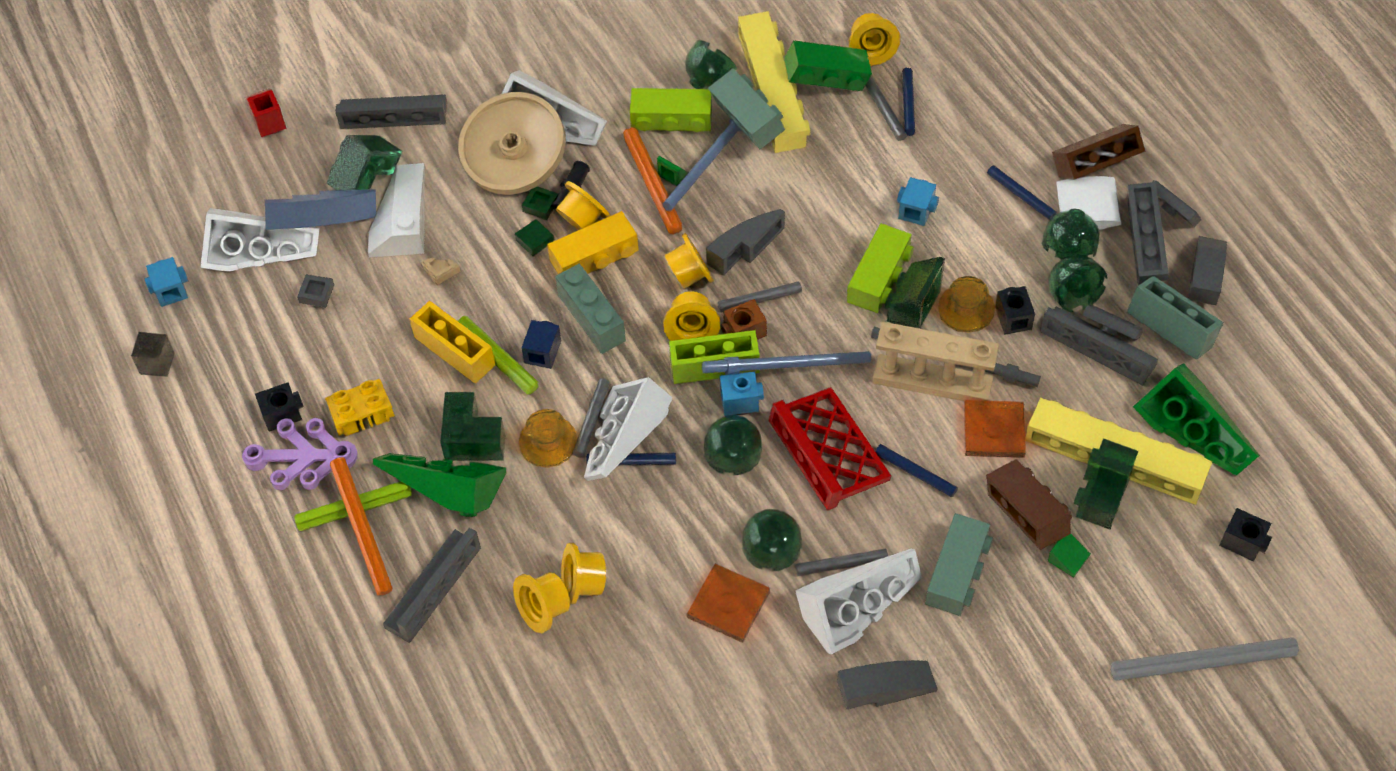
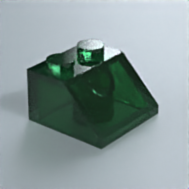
[885,257,945,329]

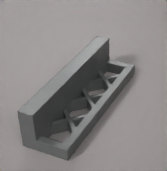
[335,94,447,129]
[1128,182,1169,286]
[1041,306,1158,386]
[383,527,481,643]

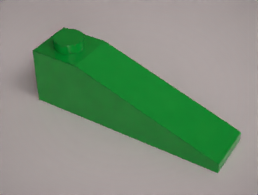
[1133,363,1260,476]
[373,453,506,517]

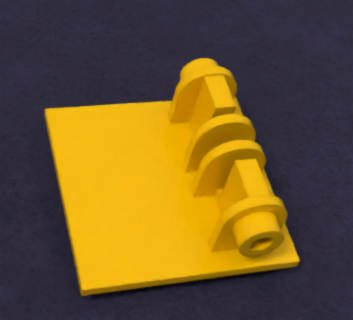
[325,379,395,437]

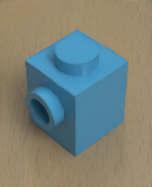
[897,177,939,226]
[144,257,188,307]
[720,372,764,416]

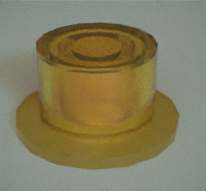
[938,276,995,333]
[519,409,577,468]

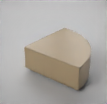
[421,258,461,285]

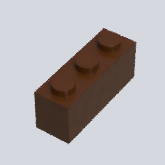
[1052,124,1145,180]
[986,459,1072,550]

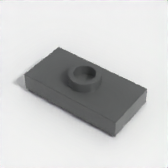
[1153,180,1201,227]
[1083,305,1143,340]

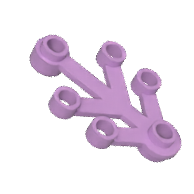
[242,418,358,490]

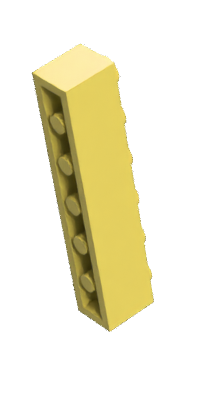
[738,11,810,153]
[1025,398,1213,505]

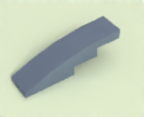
[264,189,376,230]

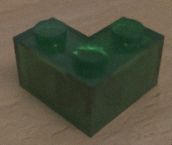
[326,135,403,190]
[440,392,506,461]
[1073,438,1139,529]

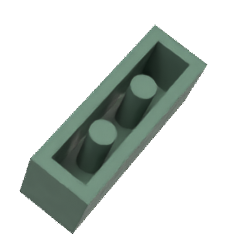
[708,69,785,149]
[555,263,626,354]
[1127,276,1224,360]
[925,513,993,616]

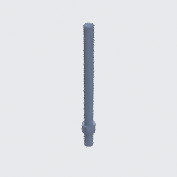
[663,119,742,211]
[702,351,871,375]

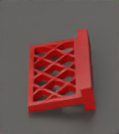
[768,387,891,511]

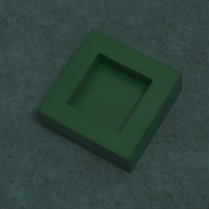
[521,186,558,220]
[515,219,554,256]

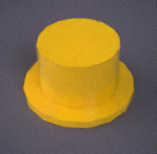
[849,13,900,66]
[556,181,610,230]
[664,233,714,289]
[663,291,720,341]
[561,543,606,605]
[513,572,570,634]

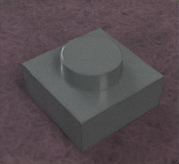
[297,274,334,308]

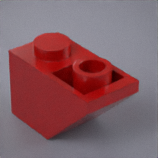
[244,88,287,138]

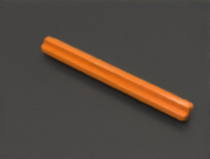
[623,127,682,235]
[330,457,393,596]

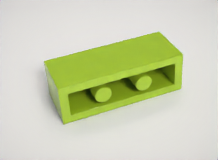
[630,88,712,132]
[847,223,914,314]
[669,330,760,384]

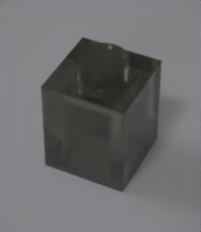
[131,332,175,377]

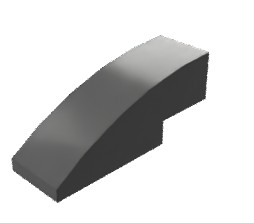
[706,209,785,275]
[1188,236,1227,305]
[837,660,938,710]

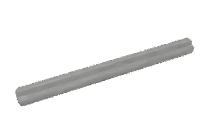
[1111,637,1299,680]

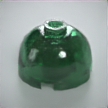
[685,40,738,89]
[1041,209,1100,261]
[1048,254,1107,312]
[704,415,762,475]
[742,509,802,571]

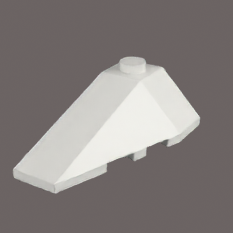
[502,70,607,146]
[368,163,425,257]
[201,208,320,272]
[584,377,673,481]
[795,549,922,654]

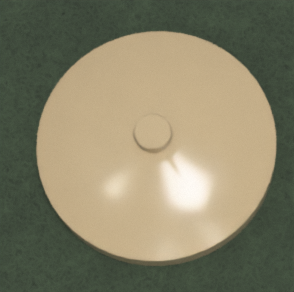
[458,92,566,195]

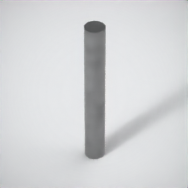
[865,77,907,141]
[717,281,802,312]
[573,378,610,458]
[796,548,888,576]

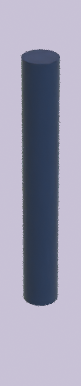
[902,67,915,136]
[987,165,1057,221]
[875,444,958,497]
[586,453,676,465]

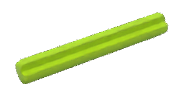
[457,316,539,395]
[294,481,412,531]

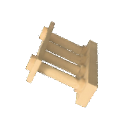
[873,322,999,406]

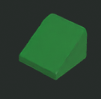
[657,156,689,186]
[1048,534,1091,578]

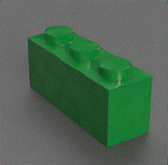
[784,40,872,91]

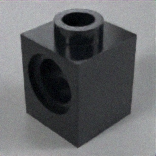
[995,286,1035,335]
[255,382,304,432]
[1219,508,1272,562]

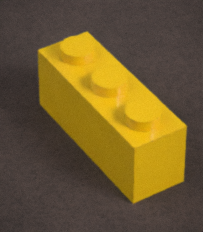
[547,211,639,274]
[409,300,495,384]

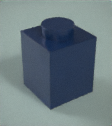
[521,320,561,369]

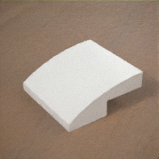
[1056,176,1122,232]

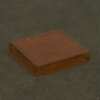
[964,400,1026,458]
[687,564,770,643]

